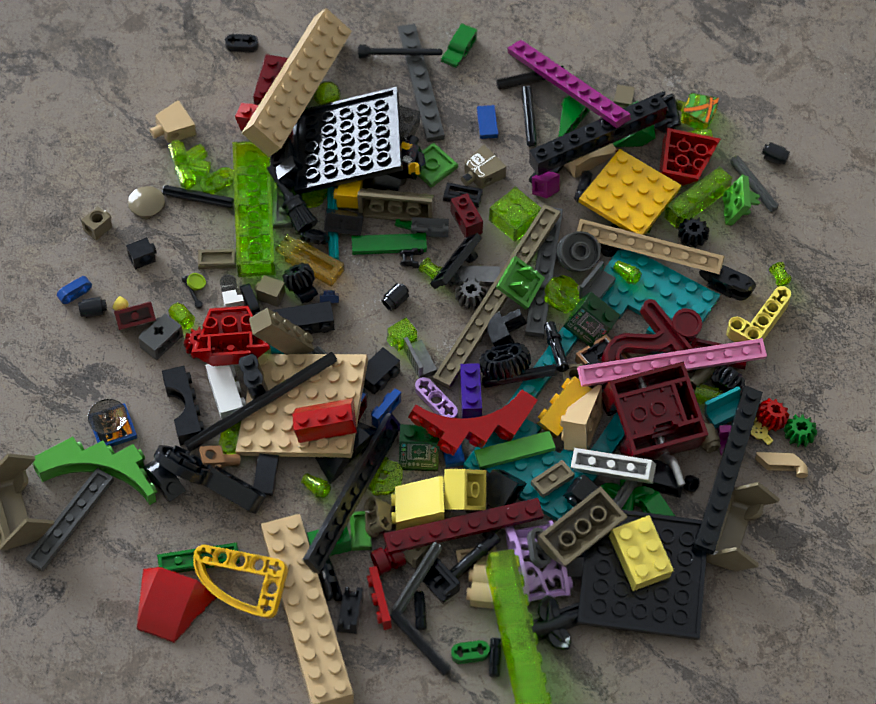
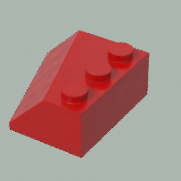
[659,128,721,186]

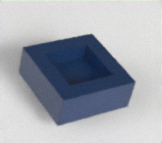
[320,290,339,303]

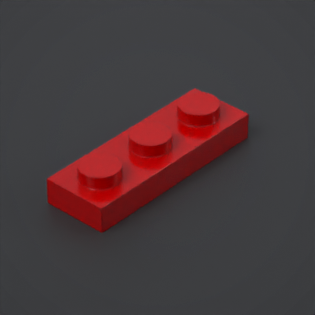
[366,566,392,630]

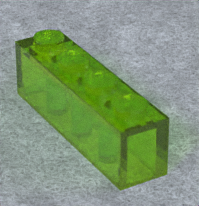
[664,166,733,229]

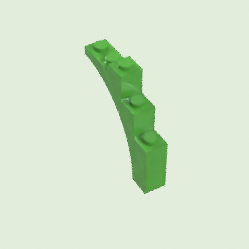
[32,437,157,505]

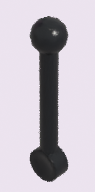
[182,276,202,309]

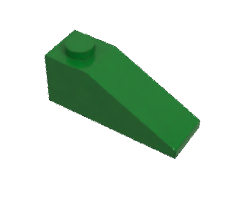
[558,96,590,137]

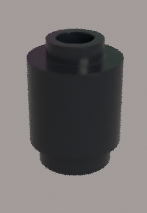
[762,142,790,165]
[381,283,409,311]
[78,296,107,318]

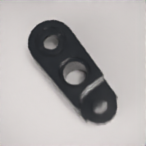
[699,265,756,301]

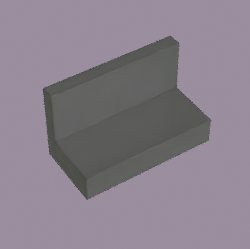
[579,261,616,300]

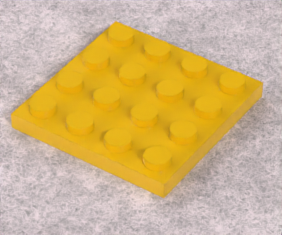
[579,149,681,235]

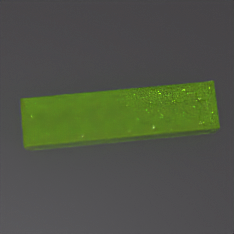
[232,141,276,277]
[485,549,551,704]

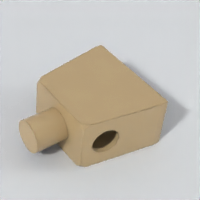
[150,100,196,143]

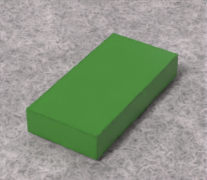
[350,511,372,551]

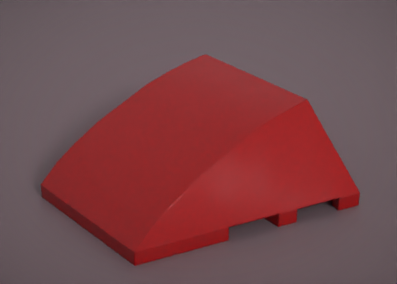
[191,306,270,366]
[136,567,217,643]

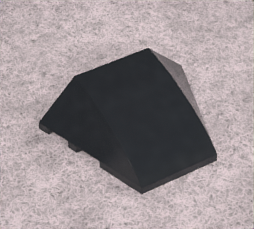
[315,421,377,484]

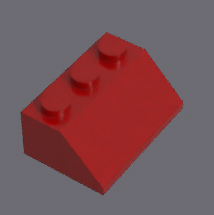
[293,398,357,443]

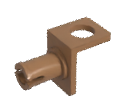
[199,445,240,468]

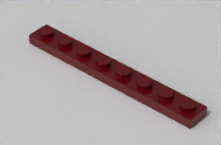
[383,498,544,555]

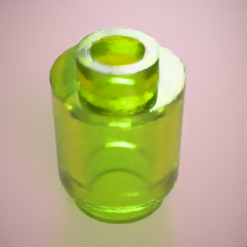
[168,303,195,330]
[695,384,723,405]

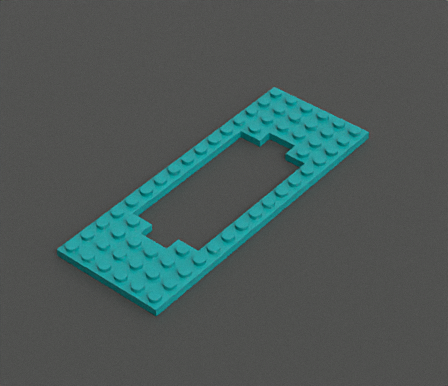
[463,248,720,521]

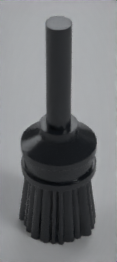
[267,165,318,235]

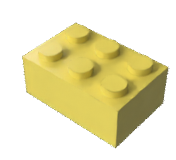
[609,515,674,591]

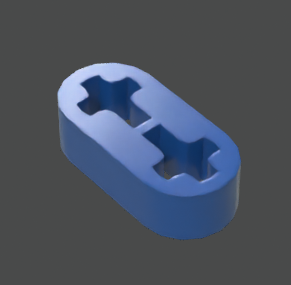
[57,276,92,304]

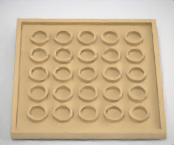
[235,354,368,458]

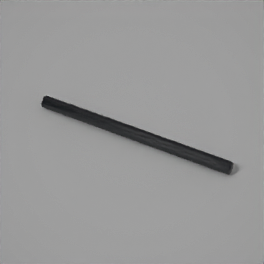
[184,352,337,452]

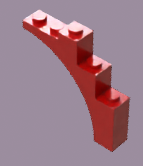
[408,389,538,456]

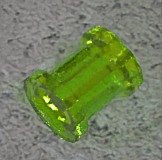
[419,257,442,280]
[769,262,792,287]

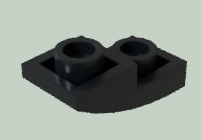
[253,454,279,496]

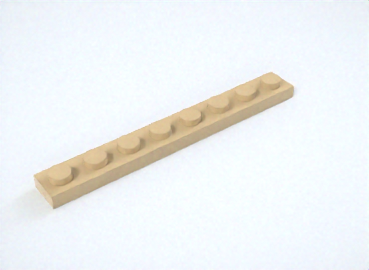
[577,219,725,274]

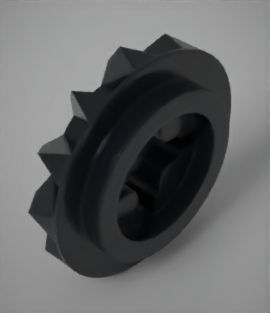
[299,229,330,245]

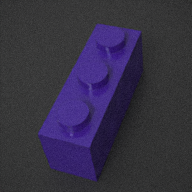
[460,363,482,419]

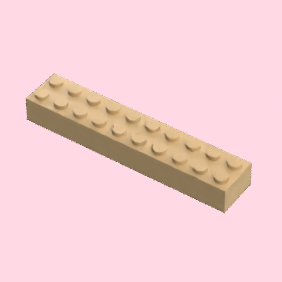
[242,8,352,157]
[261,514,354,704]

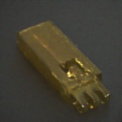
[275,235,344,287]

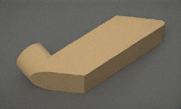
[755,452,808,478]

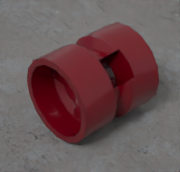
[370,545,406,576]

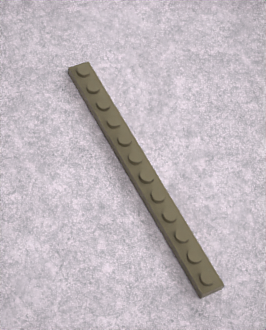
[433,204,561,389]

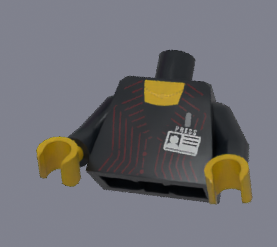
[395,135,426,180]

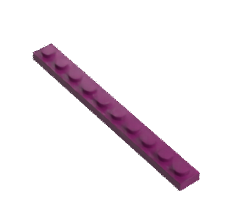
[507,40,631,128]

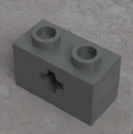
[138,313,183,360]

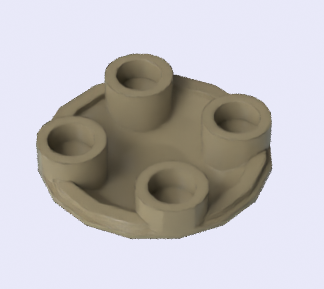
[128,186,165,220]

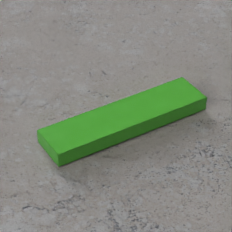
[474,431,556,470]

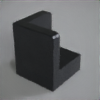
[275,155,303,189]

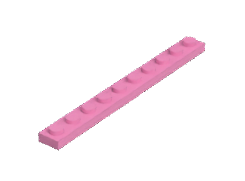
[577,338,767,387]

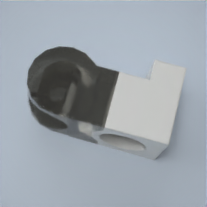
[220,274,244,307]

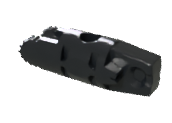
[318,557,343,601]

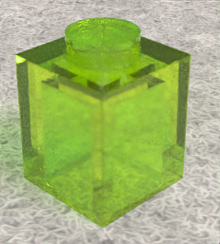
[386,317,417,352]

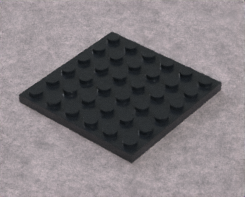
[293,87,403,195]
[577,509,707,640]

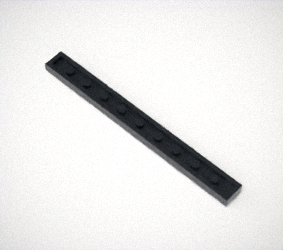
[694,385,763,555]
[302,413,400,573]

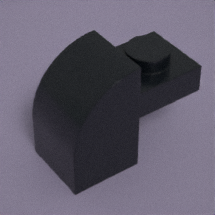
[487,309,527,347]
[143,459,186,502]

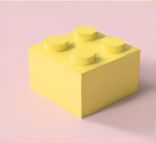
[443,469,486,510]

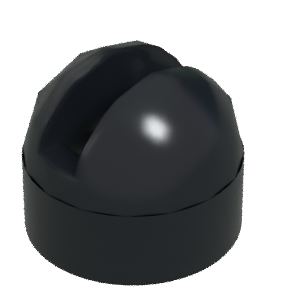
[683,475,700,492]

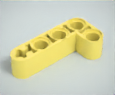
[727,286,791,342]

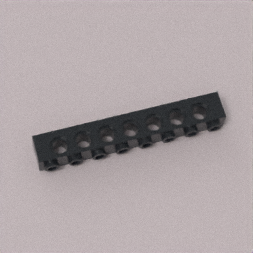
[529,93,667,176]

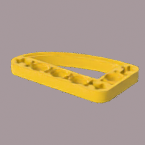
[193,545,288,619]

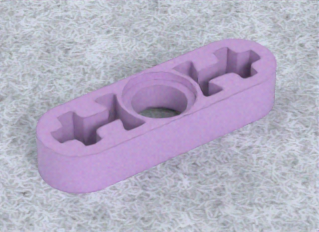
[415,377,458,418]

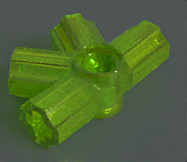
[168,140,211,190]

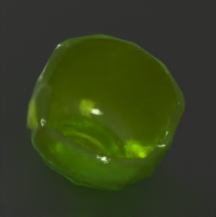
[314,81,341,105]

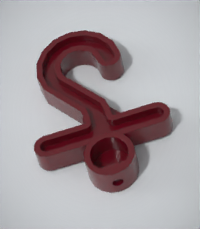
[601,299,702,373]

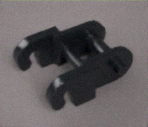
[400,248,424,268]

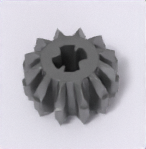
[455,277,487,310]

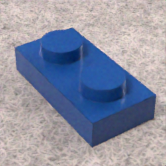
[371,388,401,428]

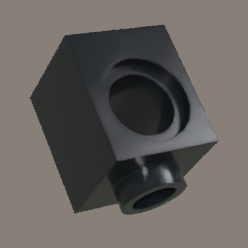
[126,237,157,270]

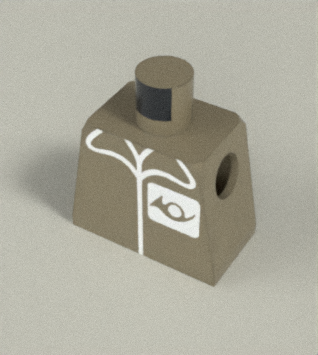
[461,145,507,188]

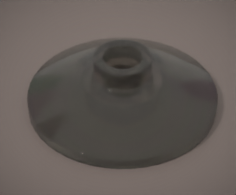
[88,399,127,434]

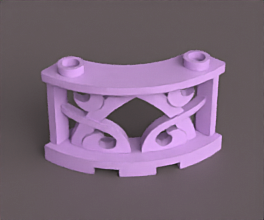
[505,520,573,604]

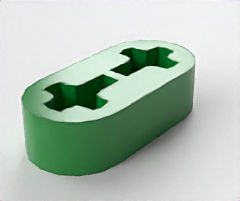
[451,640,490,664]

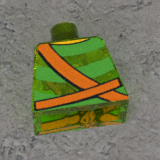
[676,93,719,134]

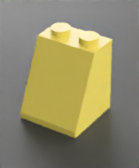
[391,476,444,530]

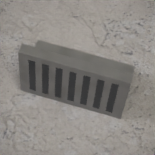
[404,337,437,378]

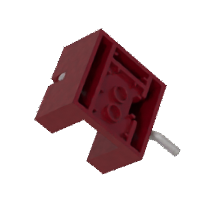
[602,361,709,487]

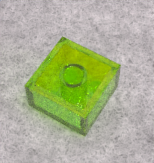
[489,186,541,242]

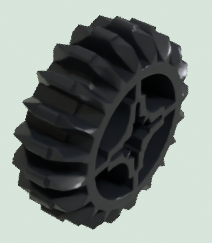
[479,342,531,381]

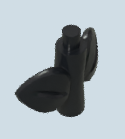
[528,595,578,650]

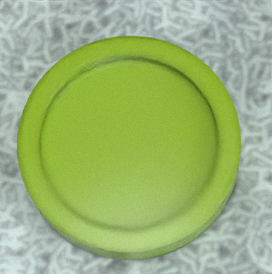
[187,273,206,291]

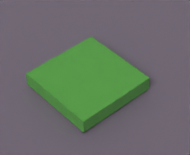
[417,142,458,188]

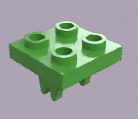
[723,175,761,226]
[496,256,545,309]

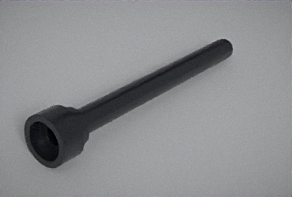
[358,44,443,59]

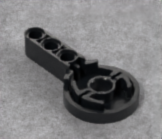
[154,445,266,514]

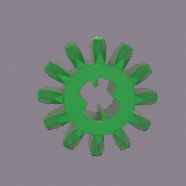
[784,414,818,448]

